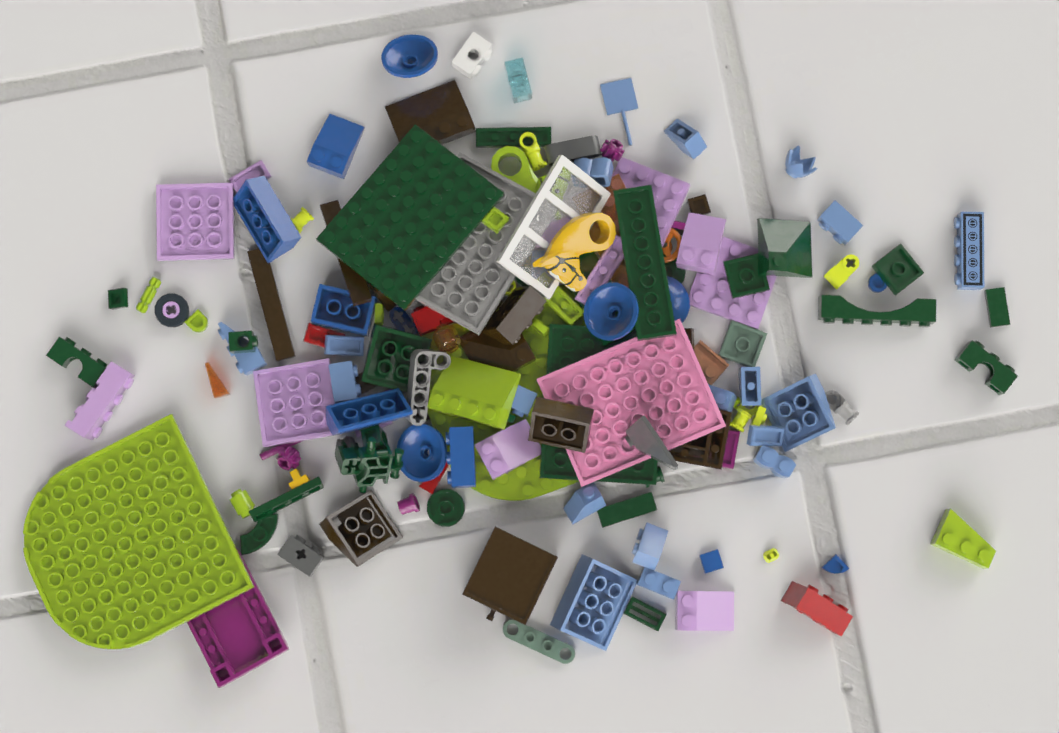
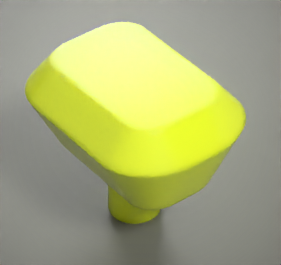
[763,548,779,563]

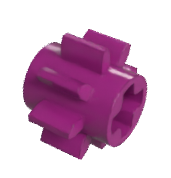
[600,139,625,162]
[276,446,301,471]

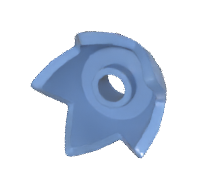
[785,145,817,178]

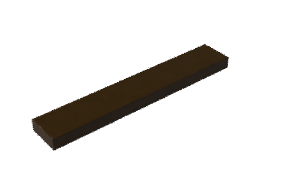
[320,200,372,306]
[247,248,296,362]

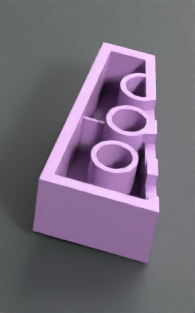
[65,362,135,440]

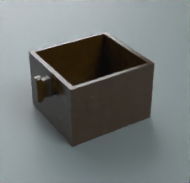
[462,526,558,625]

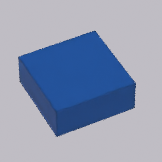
[699,549,724,574]

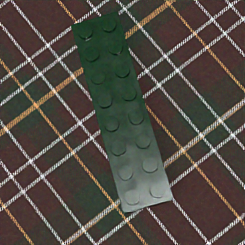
[613,185,677,341]

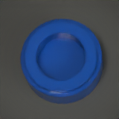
[868,273,887,293]

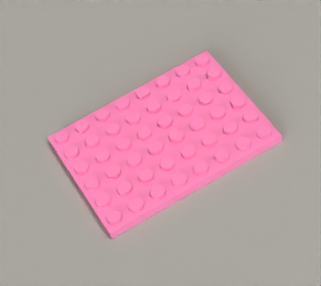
[537,319,726,487]

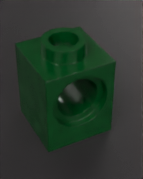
[228,330,258,354]
[361,424,388,450]

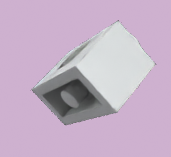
[452,32,493,79]

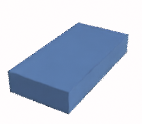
[324,335,364,356]
[746,425,785,446]

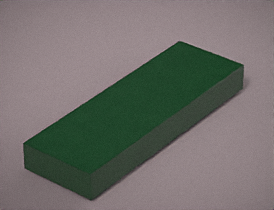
[597,492,657,528]

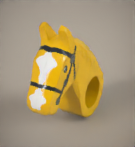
[532,213,616,291]

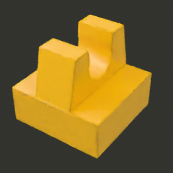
[288,469,310,489]

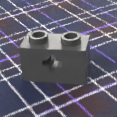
[277,535,324,577]

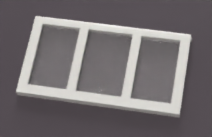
[496,155,611,300]

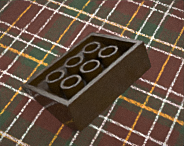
[385,80,476,145]

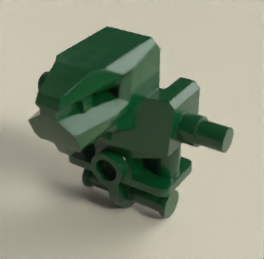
[335,436,404,493]

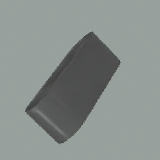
[544,135,602,166]

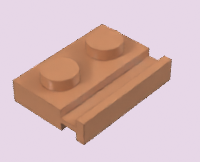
[694,340,729,385]

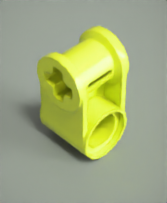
[823,254,859,290]

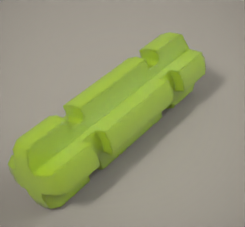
[136,277,161,313]

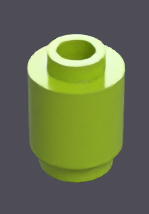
[229,489,255,519]

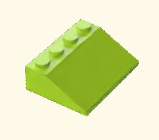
[427,356,521,430]

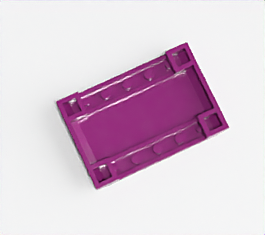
[187,547,289,688]

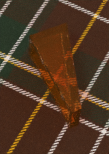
[205,362,231,399]

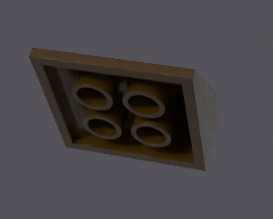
[457,331,536,372]
[319,490,403,567]

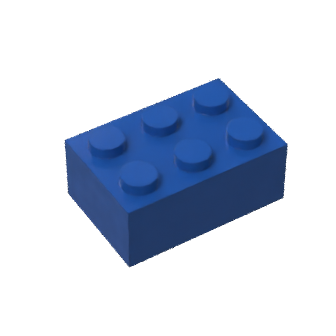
[311,284,377,337]
[446,426,476,488]

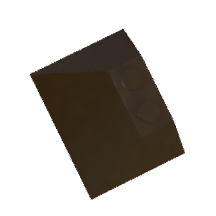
[669,410,732,470]

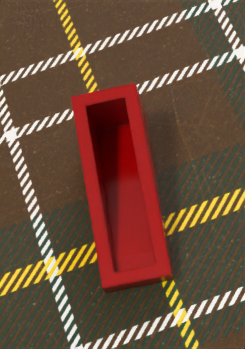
[418,461,449,494]

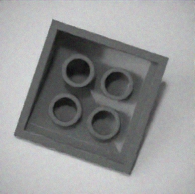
[624,415,678,471]

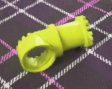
[520,132,548,171]
[290,207,314,233]
[730,403,758,432]

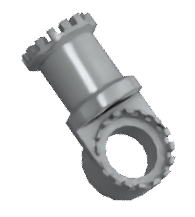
[825,390,859,425]

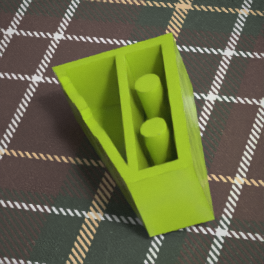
[930,508,996,569]

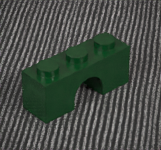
[46,337,108,388]
[954,340,1018,396]

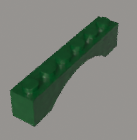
[818,295,936,327]

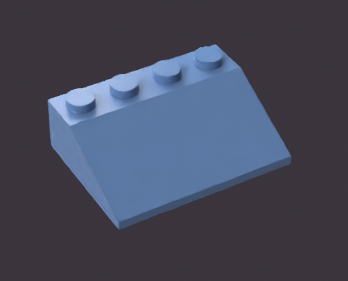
[550,554,638,651]

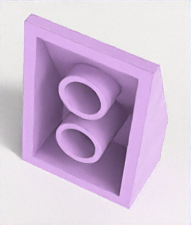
[676,212,726,275]
[475,419,542,480]
[675,591,734,631]

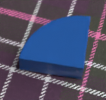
[821,554,850,574]

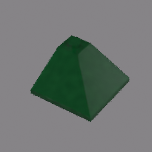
[757,218,812,278]
[361,323,432,395]

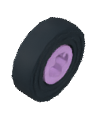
[155,293,189,327]

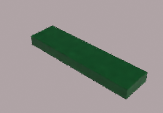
[476,127,551,148]
[249,476,324,522]

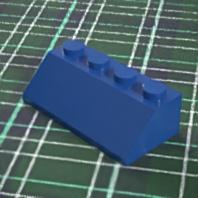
[233,176,301,263]
[325,388,413,436]

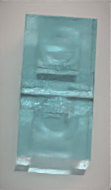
[504,57,532,104]

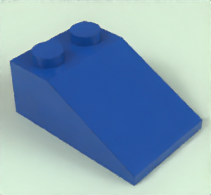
[307,114,365,179]

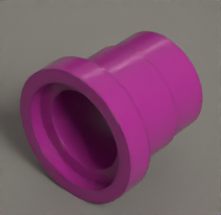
[397,493,420,515]

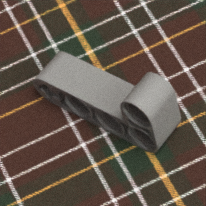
[406,349,451,426]

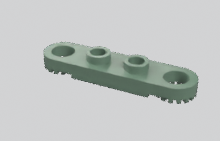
[503,619,575,664]

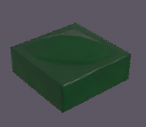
[108,288,128,310]

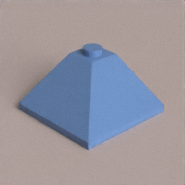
[761,374,836,452]

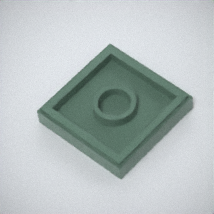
[718,320,768,367]

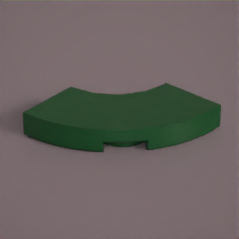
[240,513,279,555]

